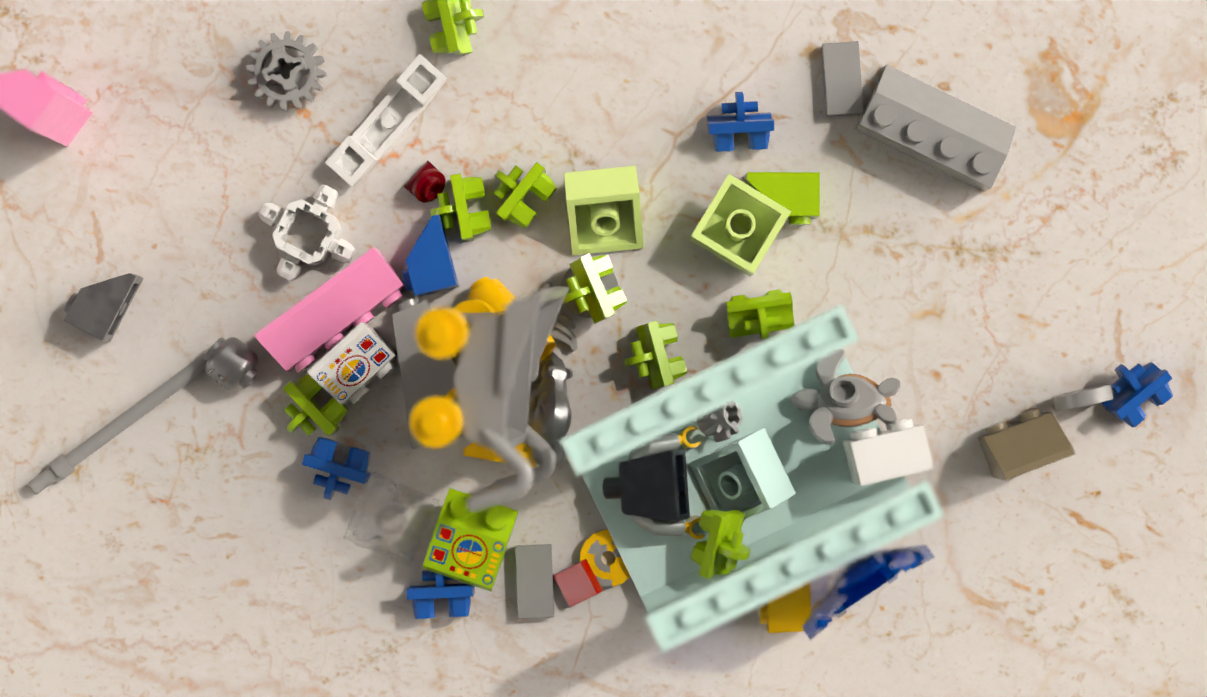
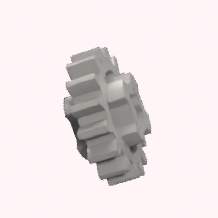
[246,31,326,111]

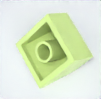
[564,166,644,256]
[689,174,791,277]

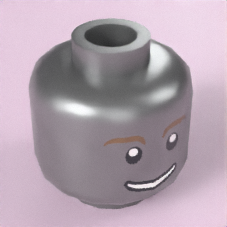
[203,337,259,390]

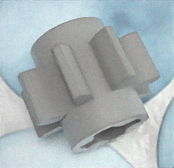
[697,401,742,442]

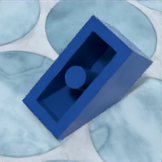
[402,215,459,297]

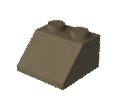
[977,408,1075,480]

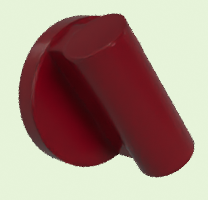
[403,160,446,203]

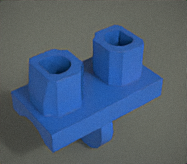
[707,92,774,152]
[1101,362,1173,428]
[302,437,371,500]
[407,570,475,619]

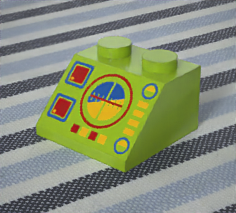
[422,488,519,592]

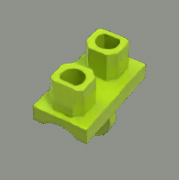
[421,0,484,55]
[494,162,557,229]
[430,173,492,242]
[563,253,627,324]
[726,289,795,340]
[624,321,687,389]
[283,374,349,436]
[691,509,751,579]

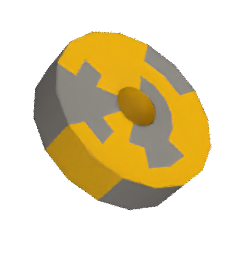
[580,529,631,587]

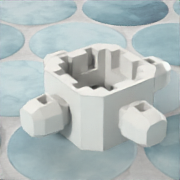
[259,184,356,281]

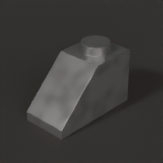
[64,273,144,342]

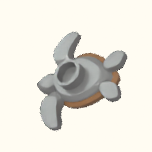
[790,349,900,445]

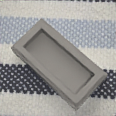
[821,41,864,117]
[515,544,554,619]

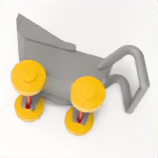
[410,286,569,511]

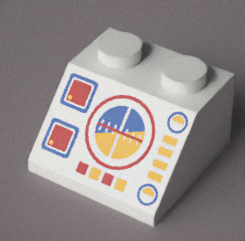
[307,322,398,405]

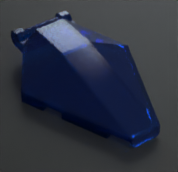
[802,545,935,640]

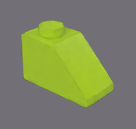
[745,172,820,225]

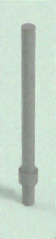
[28,354,206,494]

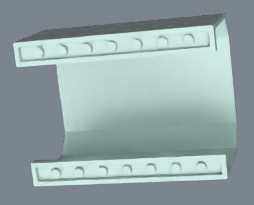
[560,305,944,653]

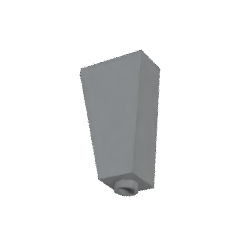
[392,297,457,449]

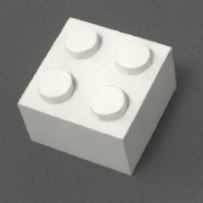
[843,419,934,486]

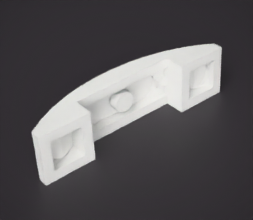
[325,54,448,187]

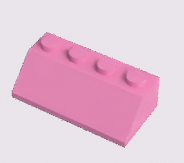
[0,70,93,147]
[254,247,405,373]

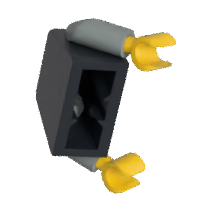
[602,426,705,540]

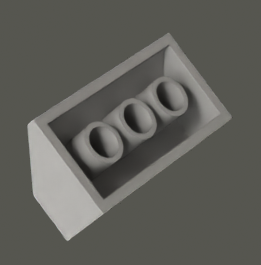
[855,65,1016,192]

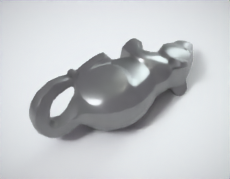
[530,352,573,467]

